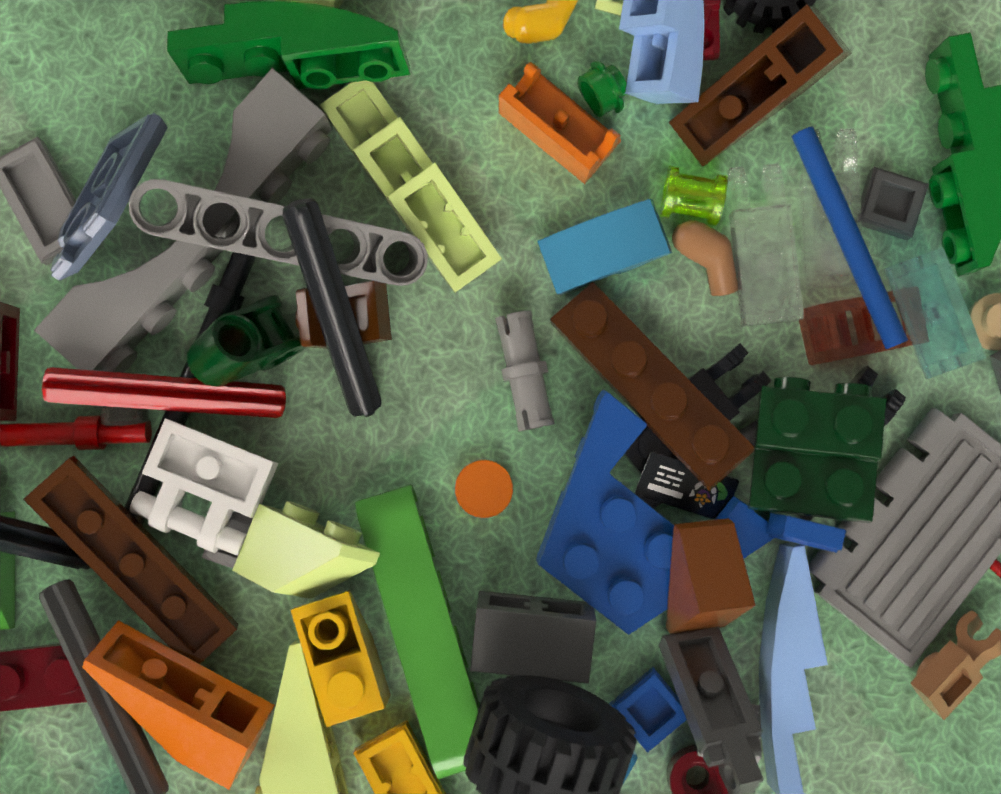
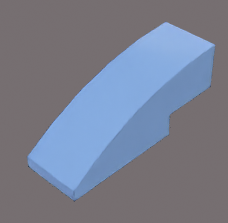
[619,0,704,104]

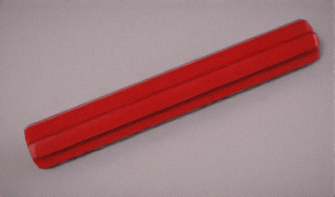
[42,367,286,418]

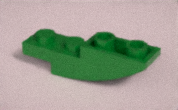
[167,1,410,89]
[925,32,1001,277]

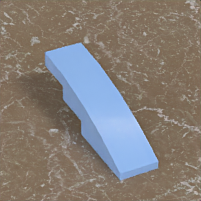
[759,542,828,794]

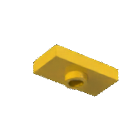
[353,720,446,794]

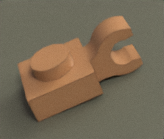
[910,610,1001,720]

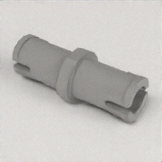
[495,311,555,432]

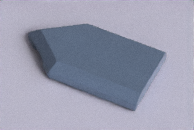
[50,113,168,281]

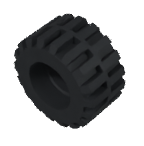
[463,675,637,794]

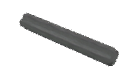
[39,579,169,794]

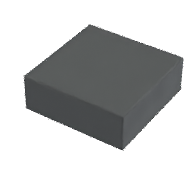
[855,167,929,240]

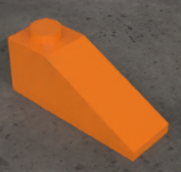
[82,620,275,789]

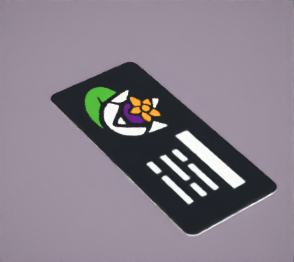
[635,452,739,519]

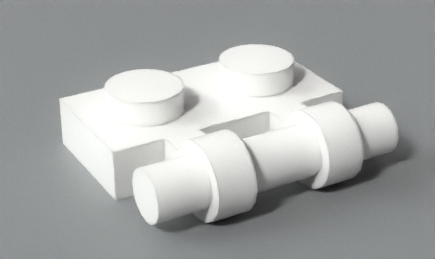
[130,418,279,556]

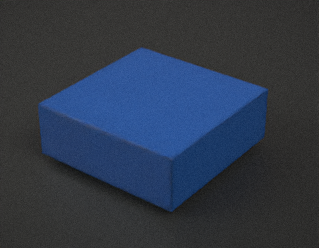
[766,513,846,553]
[609,667,687,753]

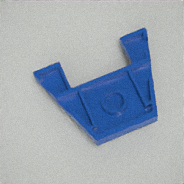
[536,390,774,635]

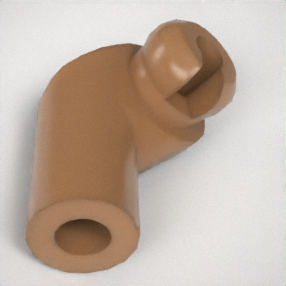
[672,220,739,296]

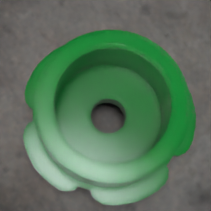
[577,61,627,117]

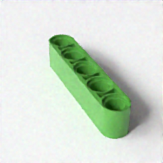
[355,484,480,779]

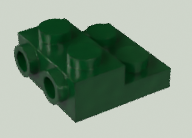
[748,377,886,523]

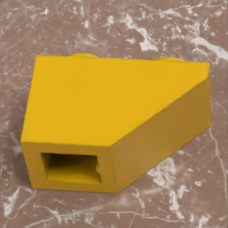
[290,590,391,727]

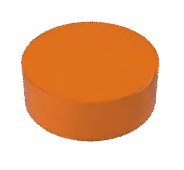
[455,460,513,518]

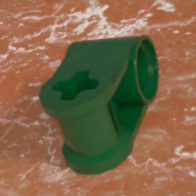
[187,295,306,387]

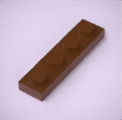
[550,282,755,491]
[23,456,239,664]

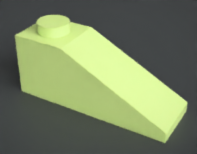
[255,638,349,794]

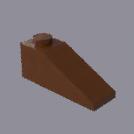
[669,4,852,167]

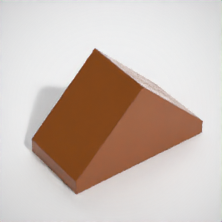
[666,518,756,634]

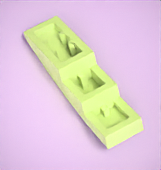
[320,81,502,293]

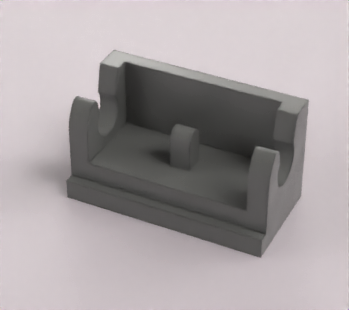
[470,590,596,684]

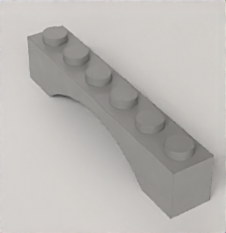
[34,68,332,373]

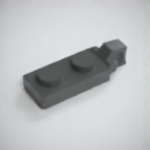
[659,626,764,794]

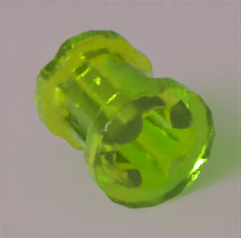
[659,165,728,226]

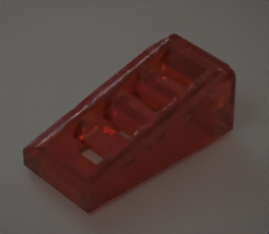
[798,286,929,365]

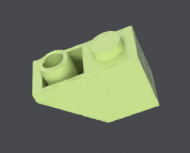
[232,501,380,599]

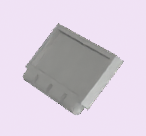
[808,408,1001,668]

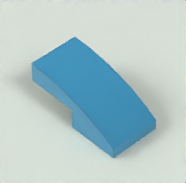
[537,199,673,295]

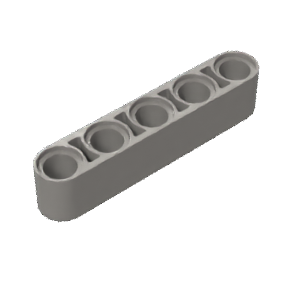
[129,179,428,285]

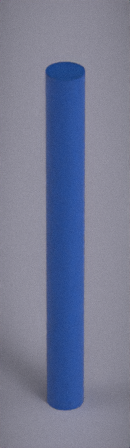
[791,126,908,349]

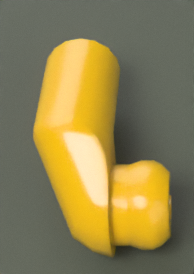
[503,0,579,44]

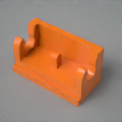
[499,62,621,184]

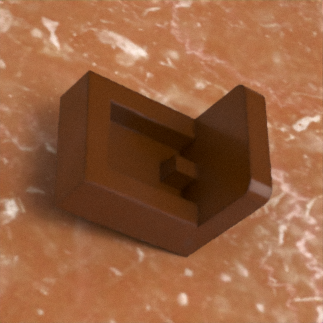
[295,281,392,349]

